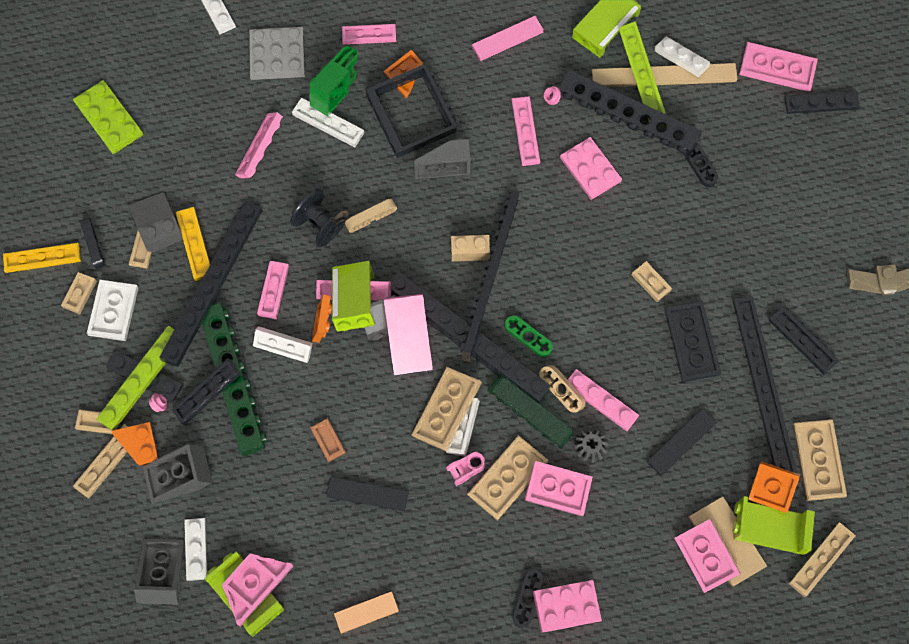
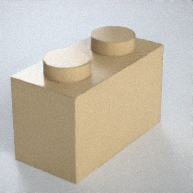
[451,235,490,261]

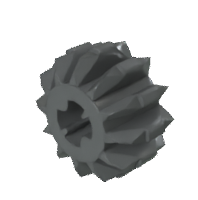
[574,429,608,463]

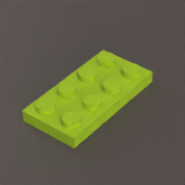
[73,80,144,154]

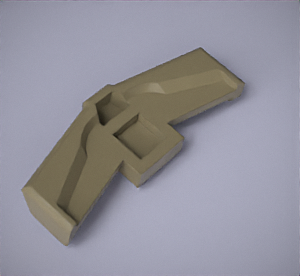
[846,265,909,295]

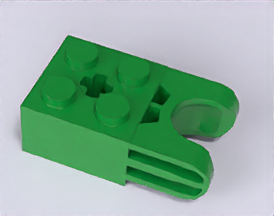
[309,46,358,117]

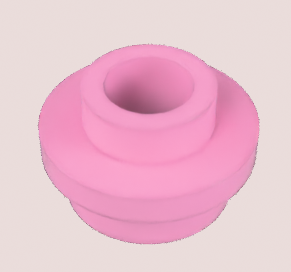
[544,86,561,105]
[149,393,167,412]

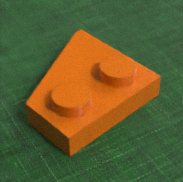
[112,422,158,466]

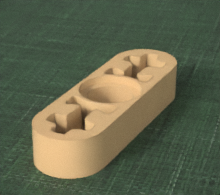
[345,199,397,233]
[539,365,585,412]

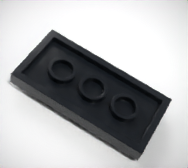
[665,301,721,382]

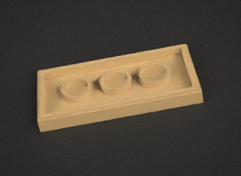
[412,367,482,452]
[793,419,847,501]
[467,435,549,521]
[688,497,767,587]

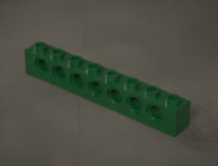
[202,303,267,456]

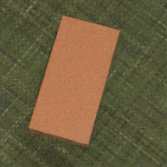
[310,418,346,462]

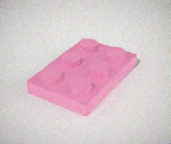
[560,137,622,200]
[525,461,592,516]
[675,519,741,593]
[533,580,602,633]

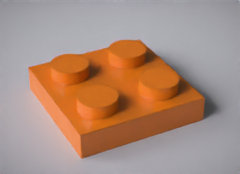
[312,295,332,343]
[748,461,800,513]

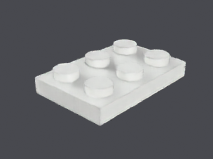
[87,280,139,341]

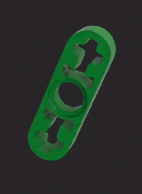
[505,316,553,357]

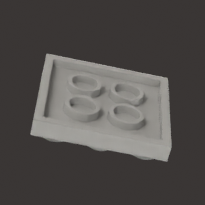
[249,27,305,80]

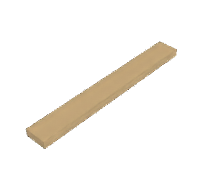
[592,63,737,87]

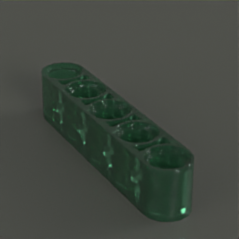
[487,375,574,449]

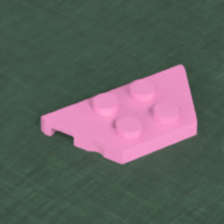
[222,554,293,627]

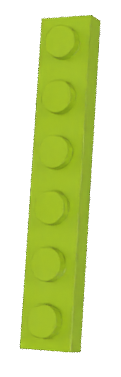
[618,21,666,127]
[96,326,174,431]

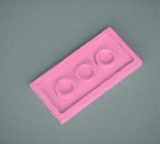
[739,42,818,92]
[384,294,433,375]

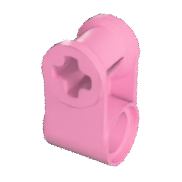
[446,452,485,486]

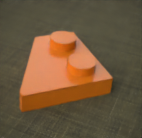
[384,50,423,98]

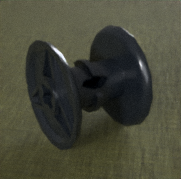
[290,189,349,248]

